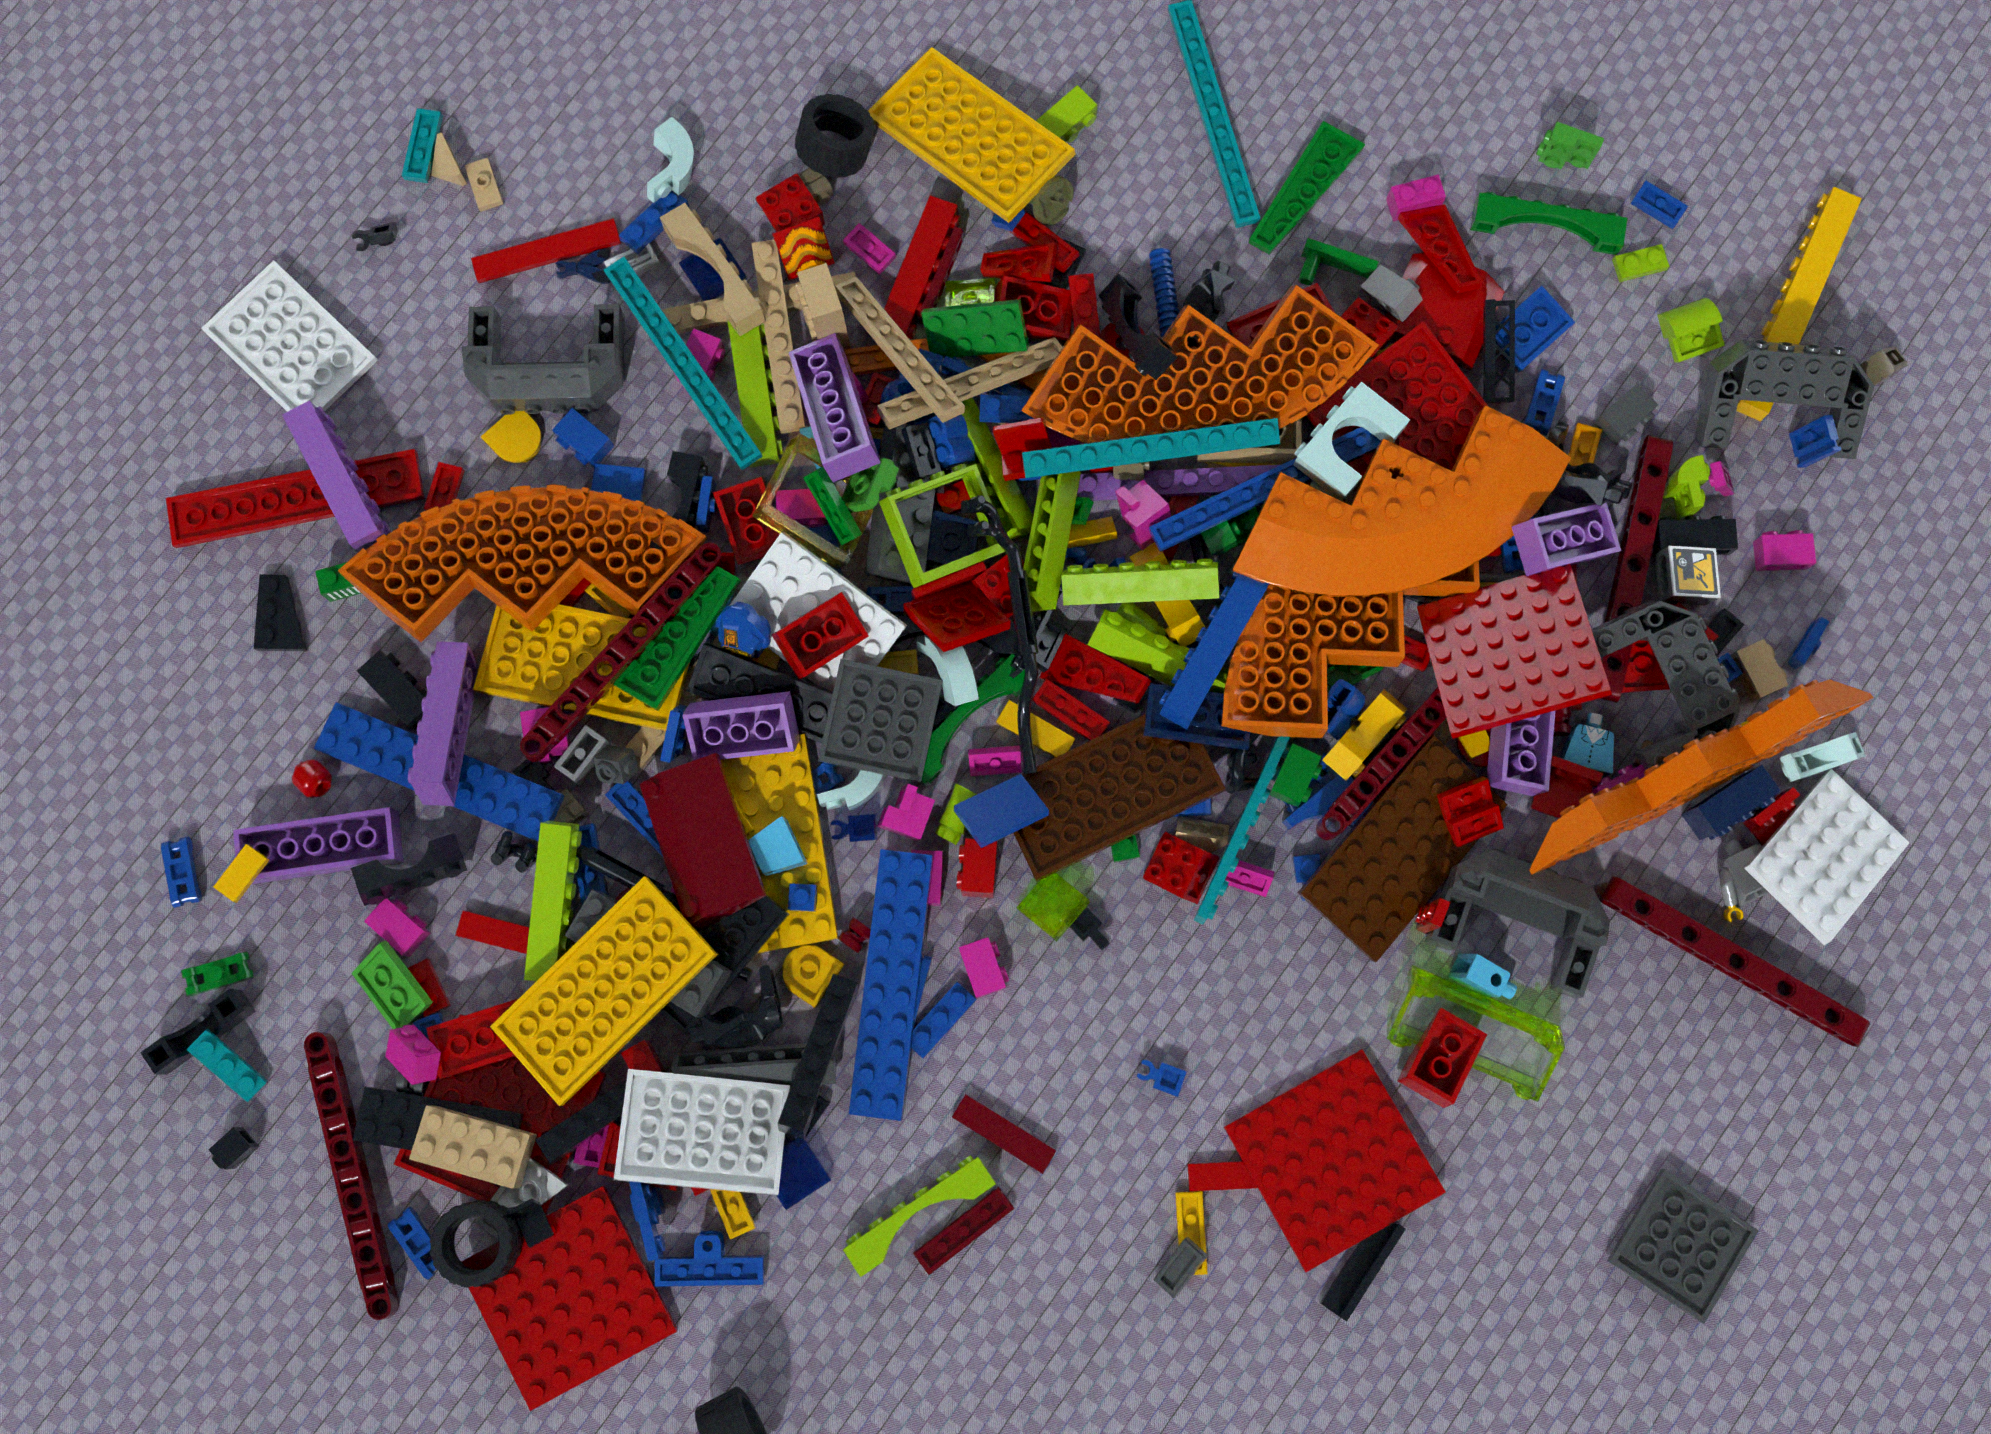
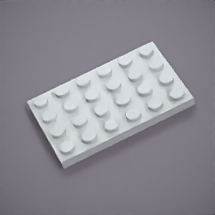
[201,260,378,412]
[729,531,907,691]
[1744,769,1909,945]
[614,1069,790,1195]

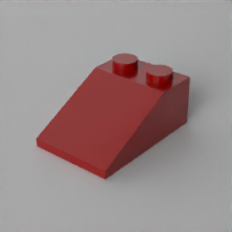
[994,275,1072,340]
[713,475,781,565]
[771,592,869,679]
[1397,1007,1488,1108]

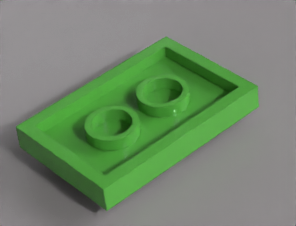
[351,940,433,1029]

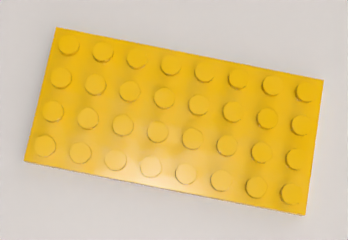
[868,47,1076,223]
[473,604,690,731]
[721,734,839,954]
[490,876,718,1106]

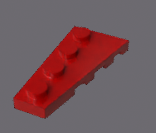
[1398,204,1482,293]
[1039,634,1152,703]

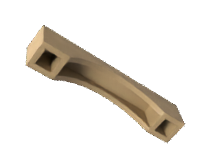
[660,203,765,336]

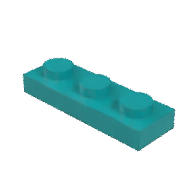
[401,108,443,183]
[186,1028,268,1102]

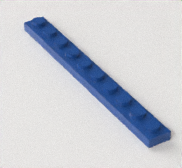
[1148,427,1381,552]

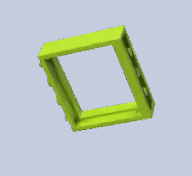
[879,463,1005,588]

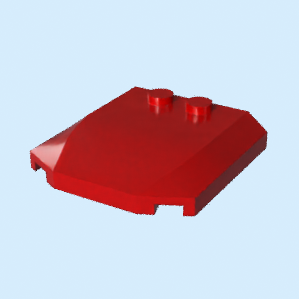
[1385,253,1505,371]

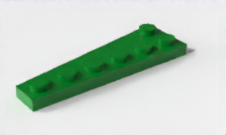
[1248,121,1365,255]
[613,566,741,711]

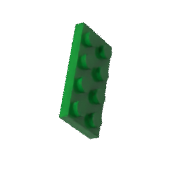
[921,299,1029,358]

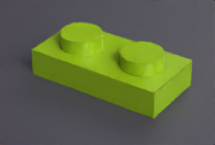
[1612,244,1670,282]

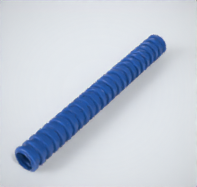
[1149,248,1179,338]

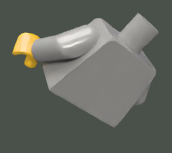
[1720,839,1769,923]

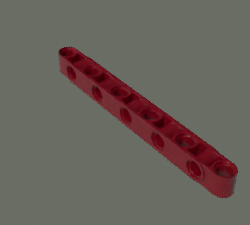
[1599,435,1673,703]
[520,542,722,762]
[1316,687,1446,841]
[1599,876,1871,1047]
[304,1032,399,1320]

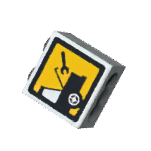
[1655,546,1721,606]

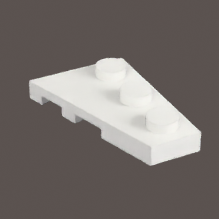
[475,1157,569,1238]

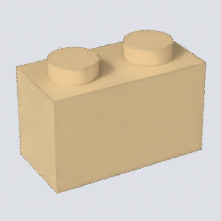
[1731,639,1788,702]

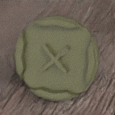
[1030,175,1074,225]

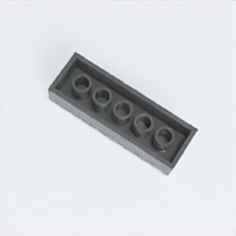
[865,423,935,585]
[565,889,732,1017]

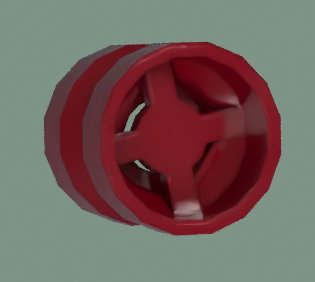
[1553,707,1572,736]
[837,917,871,954]

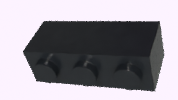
[1653,515,1738,557]
[357,650,427,730]

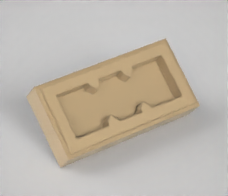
[464,157,504,212]

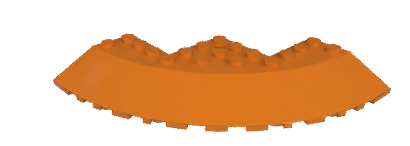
[1021,285,1379,443]
[1232,405,1571,597]
[338,485,707,642]
[1221,561,1480,738]
[1529,679,1874,875]

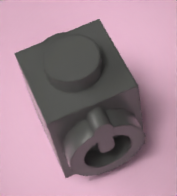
[593,745,639,784]

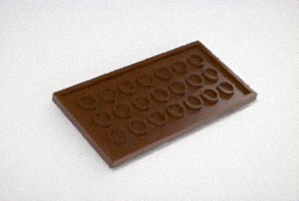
[1014,714,1226,882]
[1297,735,1508,962]

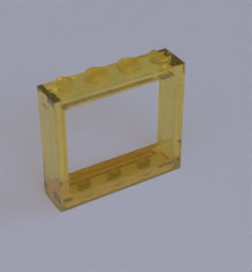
[752,434,874,569]

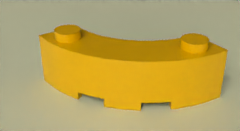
[1130,543,1205,647]
[1322,689,1408,781]

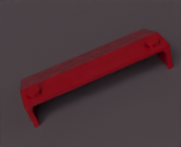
[639,753,767,929]

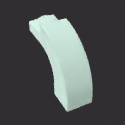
[647,117,694,203]
[916,635,979,706]
[1780,732,1866,782]
[817,770,885,810]

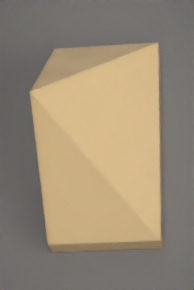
[431,132,467,186]
[1175,816,1229,853]

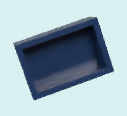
[1681,765,1781,840]

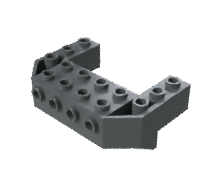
[462,304,625,415]
[1695,340,1874,459]
[1591,601,1740,770]
[1425,849,1610,999]

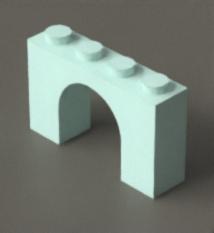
[1293,382,1410,502]

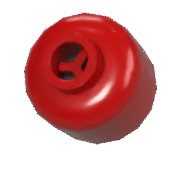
[292,759,332,798]

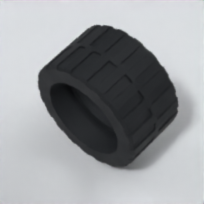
[795,94,875,178]
[430,1200,523,1288]
[695,1386,767,1434]

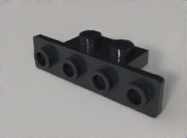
[1009,590,1067,679]

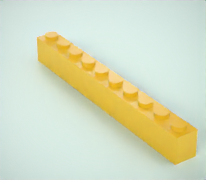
[1736,187,1862,421]

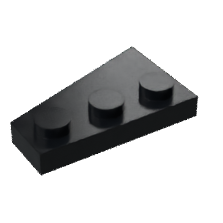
[253,574,307,651]

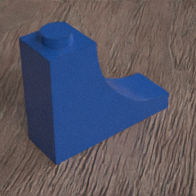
[1282,775,1373,830]

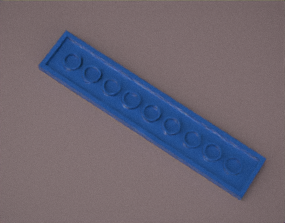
[314,702,565,842]
[849,849,934,1121]

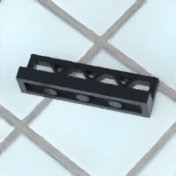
[1483,299,1515,403]
[1320,1222,1406,1322]

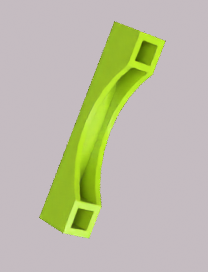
[843,1155,996,1277]

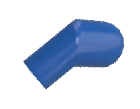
[1065,546,1088,565]

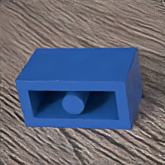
[552,408,614,468]

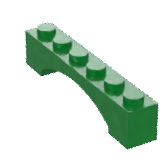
[1470,192,1628,255]
[921,653,1025,788]

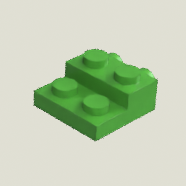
[1536,122,1604,169]
[842,458,899,513]

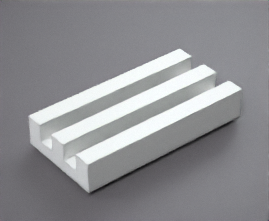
[604,243,660,275]

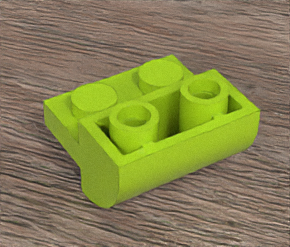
[1657,298,1725,362]
[1663,455,1710,520]

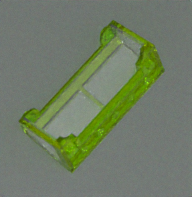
[1387,965,1565,1102]

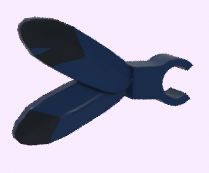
[555,249,611,284]

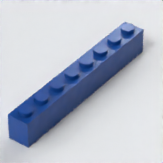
[1159,572,1269,729]

